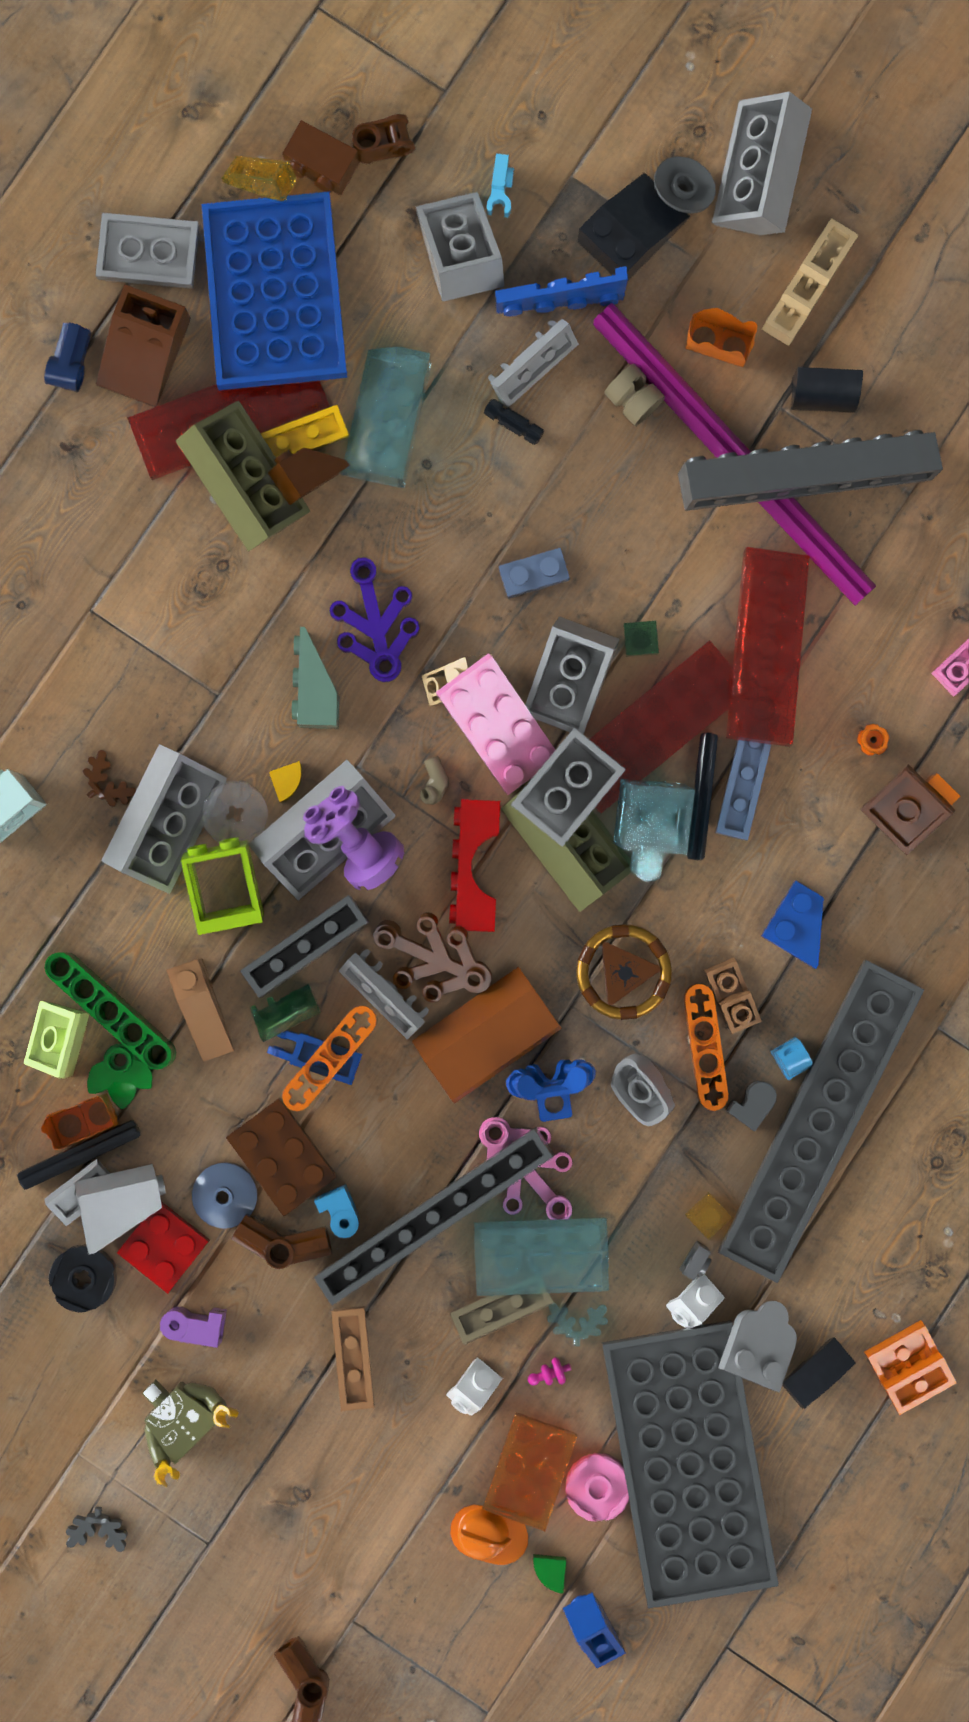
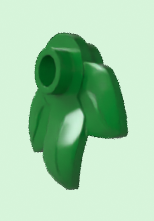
[87,1043,153,1109]

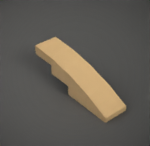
[762,218,858,346]

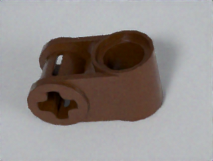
[352,114,415,164]

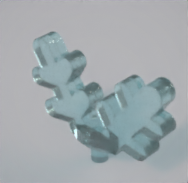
[547,1302,608,1347]

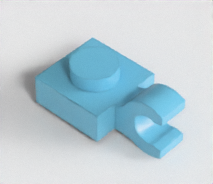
[487,153,514,218]

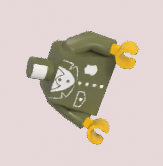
[142,1380,239,1487]

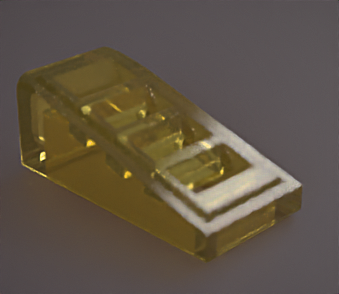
[222,156,297,201]

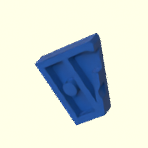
[761,881,824,969]

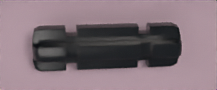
[484,399,544,445]

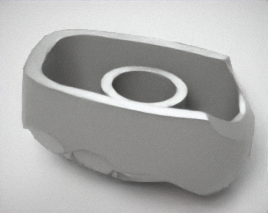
[610,1053,675,1126]

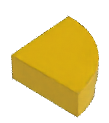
[269,761,302,803]

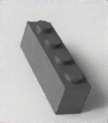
[240,895,370,998]

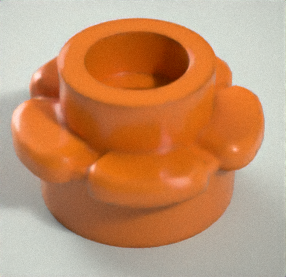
[857,724,889,756]

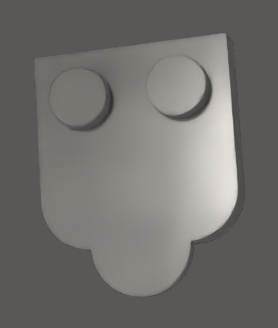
[718,1301,797,1393]

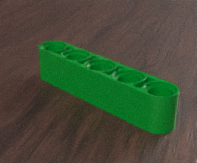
[44,952,176,1070]

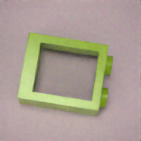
[181,837,264,935]

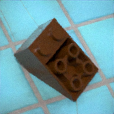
[96,284,191,408]

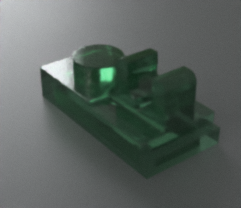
[250,984,321,1042]

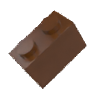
[282,120,360,195]

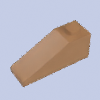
[166,959,235,1062]

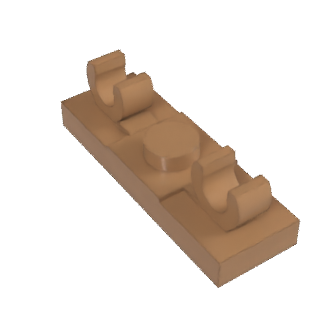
[331,1306,375,1411]

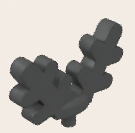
[66,1507,128,1552]

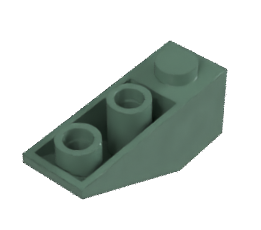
[292,627,340,729]

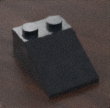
[578,172,690,282]

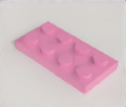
[435,653,555,795]

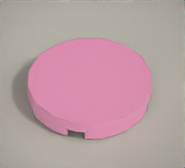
[565,1453,629,1522]

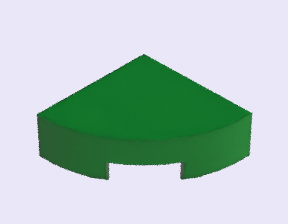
[533,1554,566,1594]

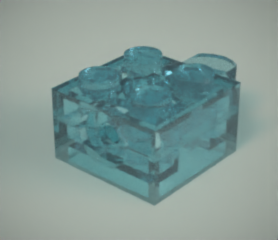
[613,779,695,882]

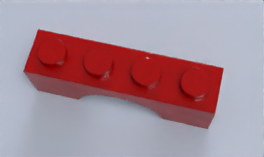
[449,799,500,932]

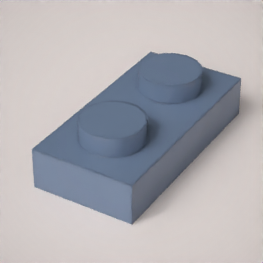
[499,548,570,599]

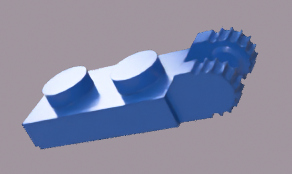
[267,1026,363,1085]

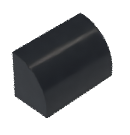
[791,367,863,412]

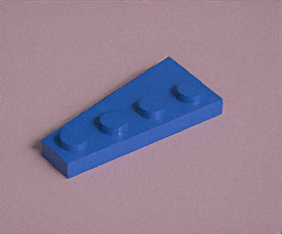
[495,266,628,316]

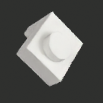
[666,1274,725,1328]
[446,1357,503,1415]

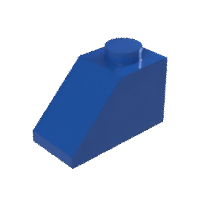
[563,1592,626,1669]

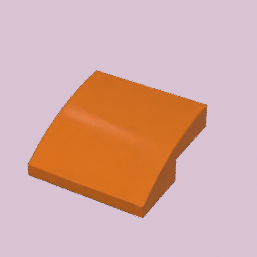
[864,1320,957,1415]

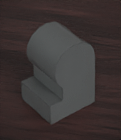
[725,1081,777,1132]

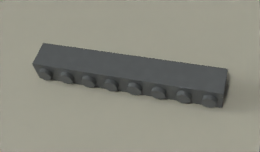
[678,430,943,511]
[314,1126,555,1305]

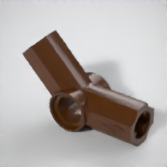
[231,1214,332,1269]
[274,1636,329,1722]

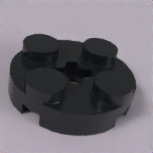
[49,1244,117,1313]

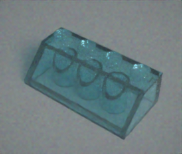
[341,347,431,488]
[474,1218,609,1296]

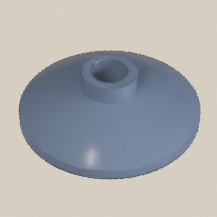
[192,1163,257,1229]

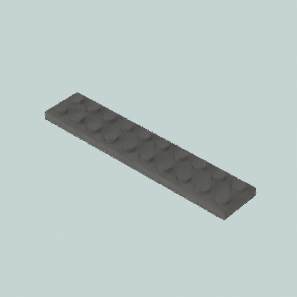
[718,960,924,1283]

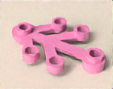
[479,1117,572,1223]

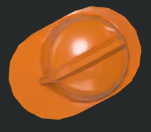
[450,1504,529,1565]

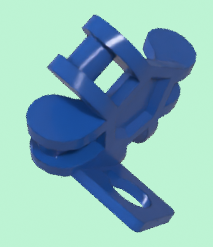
[506,1059,595,1122]

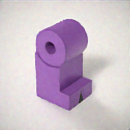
[160,1307,227,1347]

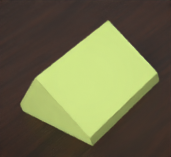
[23,1001,89,1079]

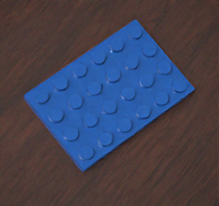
[202,191,348,391]

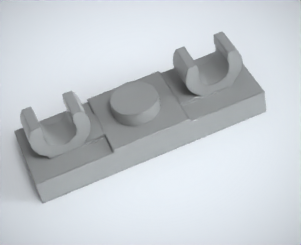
[488,319,579,408]
[339,949,429,1040]

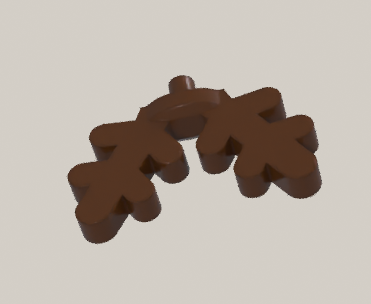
[83,750,136,807]

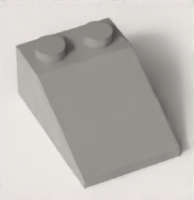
[416,192,504,302]
[525,616,620,735]
[511,728,625,847]

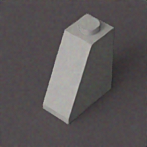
[74,1164,166,1254]

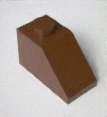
[268,448,350,505]

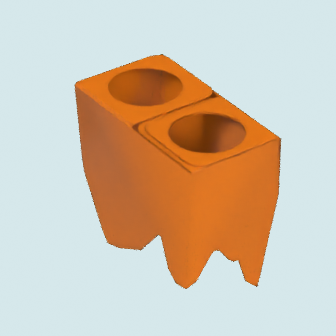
[685,308,757,367]
[41,1093,120,1150]

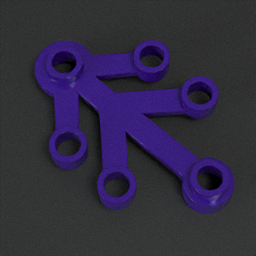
[330,557,420,682]

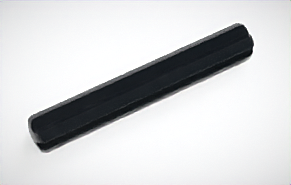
[687,732,718,861]
[17,1120,141,1190]

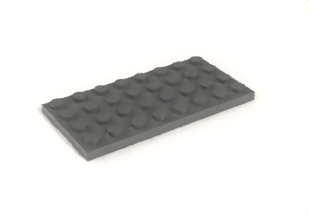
[602,1320,779,1609]

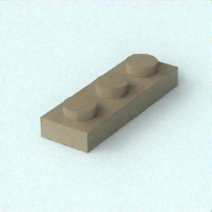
[450,1272,554,1345]

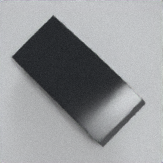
[782,1337,856,1409]

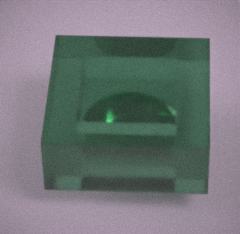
[623,621,659,657]

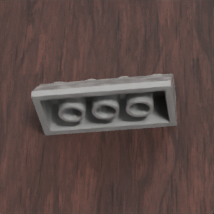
[712,91,812,235]
[101,744,227,894]
[248,760,396,901]

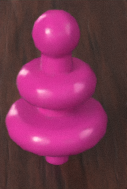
[528,1357,571,1386]

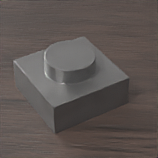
[679,1241,711,1281]

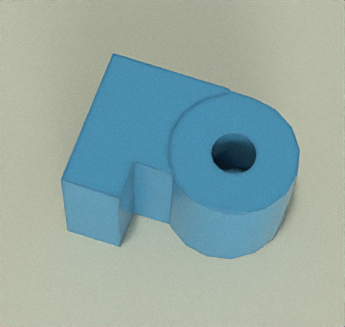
[770,1037,813,1080]
[314,1184,360,1238]

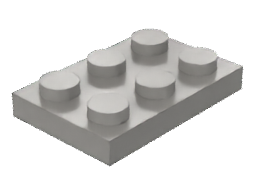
[95,213,200,289]

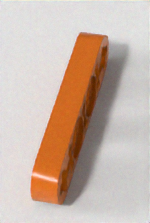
[684,984,728,1111]
[282,1005,377,1111]

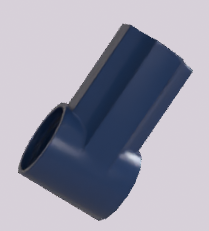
[44,322,92,392]

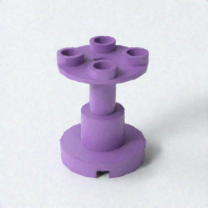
[303,786,404,890]

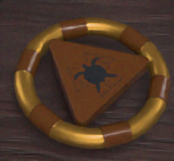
[576,924,672,1020]

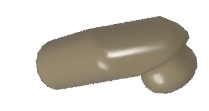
[420,756,449,805]

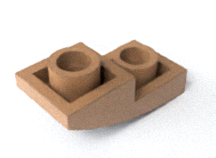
[704,957,762,1034]

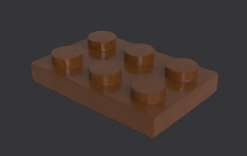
[226,1098,337,1217]

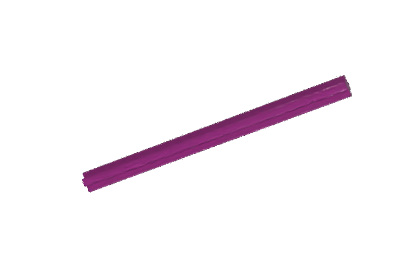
[593,303,876,606]

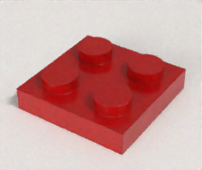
[117,1201,210,1294]

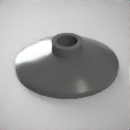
[654,156,716,213]

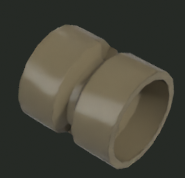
[604,364,665,426]

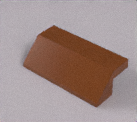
[412,967,562,1104]

